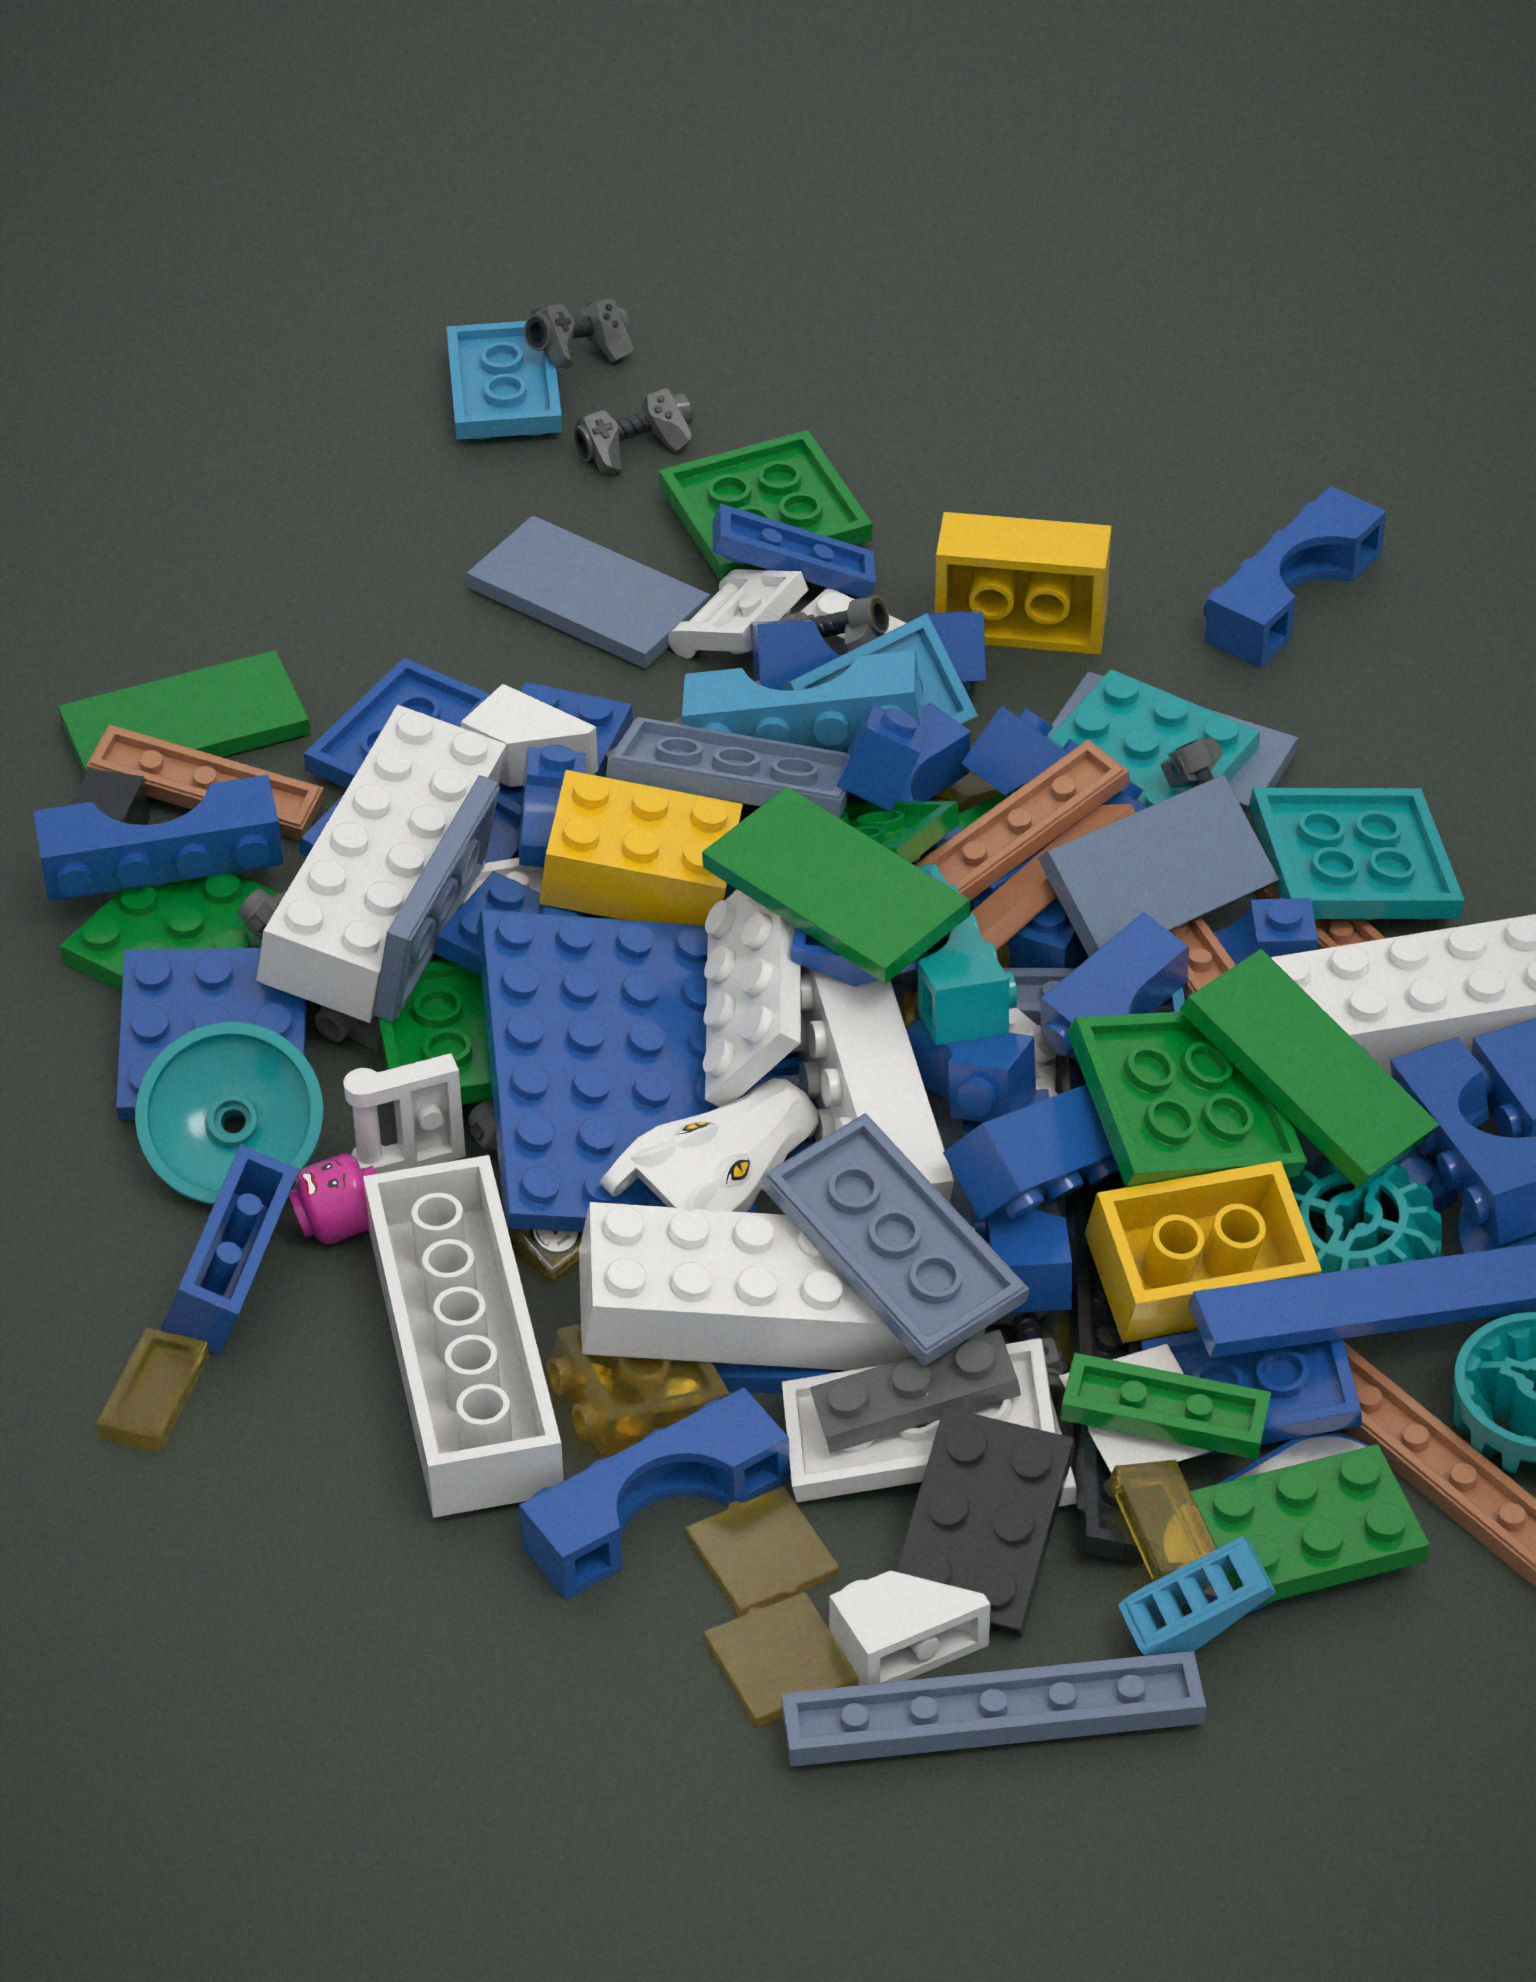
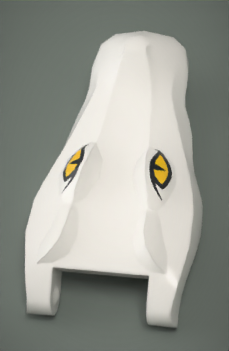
[599,1078,819,1212]

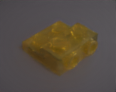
[546,1324,730,1457]

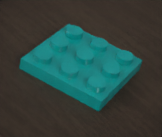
[1049,669,1260,807]
[1249,788,1465,920]

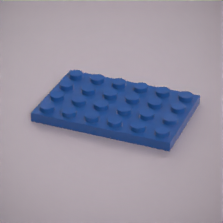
[477,910,756,1232]

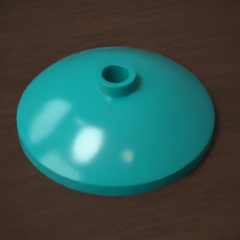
[135,1022,324,1206]

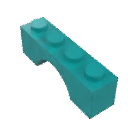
[917,864,1017,1045]

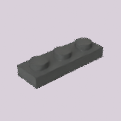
[810,1330,1021,1453]

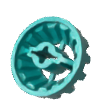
[1290,1158,1442,1274]
[1451,1312,1536,1475]

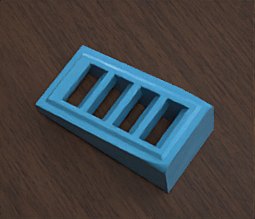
[1118,1536,1276,1656]

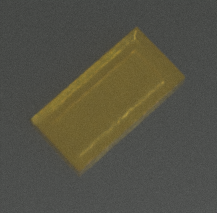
[97,1328,209,1452]
[1109,1459,1216,1582]

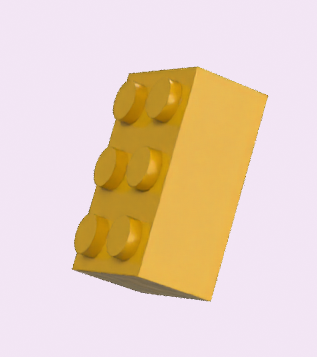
[935,512,1112,655]
[539,770,743,926]
[1085,1161,1322,1343]

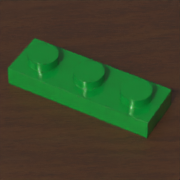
[1060,1353,1271,1460]

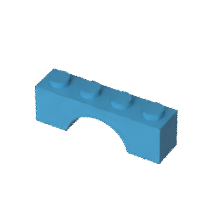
[682,650,923,749]

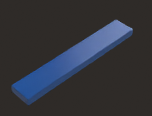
[1188,1244,1536,1358]

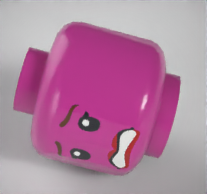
[289,1153,376,1245]

